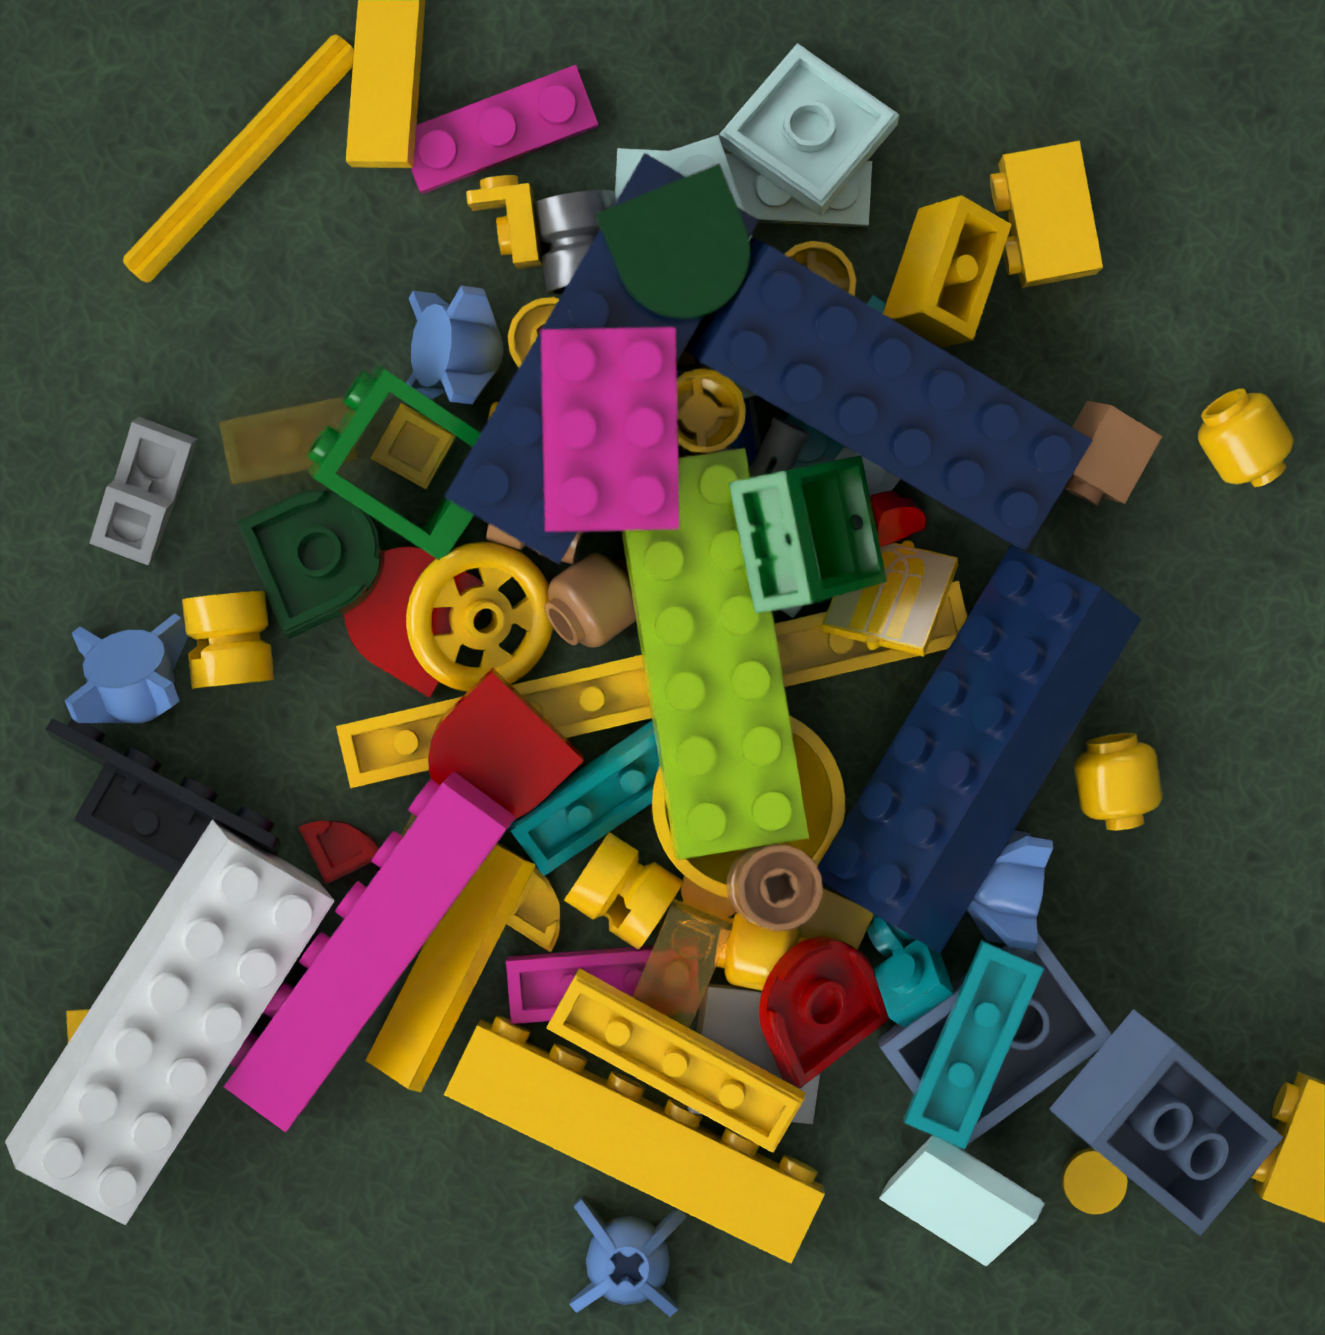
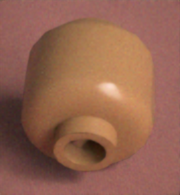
[545,553,636,648]

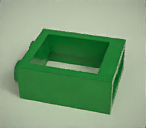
[306,365,481,560]
[728,455,887,613]

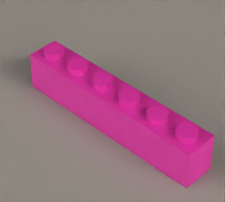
[224,772,516,1133]

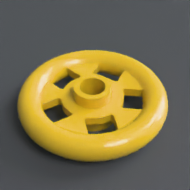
[406,542,553,692]

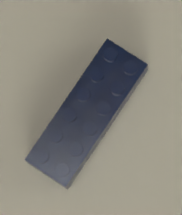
[444,153,759,565]
[685,237,1093,552]
[817,545,1141,953]

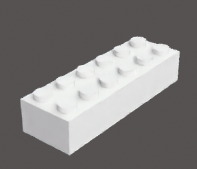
[5,819,334,1225]

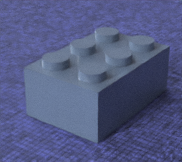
[876,933,1112,1149]
[1049,1009,1284,1236]

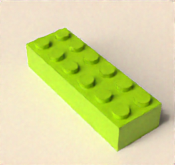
[622,448,809,860]

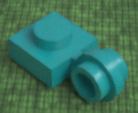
[867,914,955,1028]

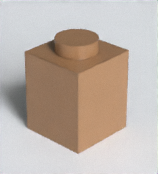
[1064,401,1162,506]

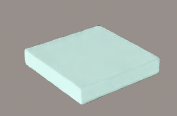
[719,43,899,216]
[879,1135,1045,1266]

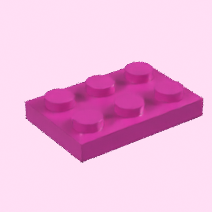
[541,327,679,532]

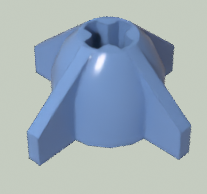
[407,286,503,404]
[65,613,188,724]
[967,830,1053,951]
[569,1196,687,1317]

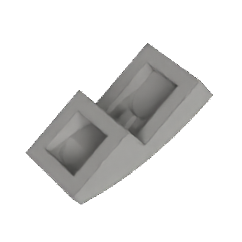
[89,417,198,566]

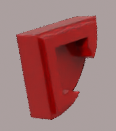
[870,491,926,548]
[298,820,380,884]

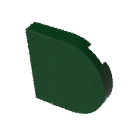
[595,163,750,320]
[237,489,385,639]

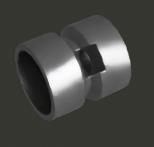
[533,190,616,295]

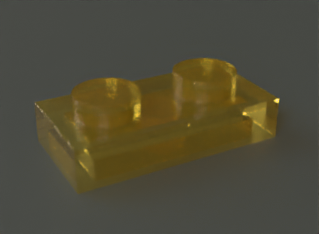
[219,396,359,485]
[633,899,733,1028]

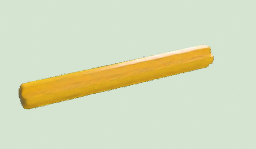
[123,34,354,283]

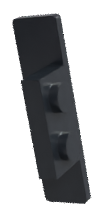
[45,717,281,876]

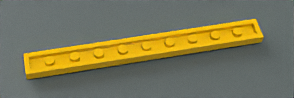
[336,581,967,788]

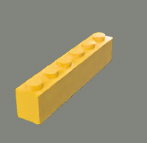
[444,1016,825,1264]

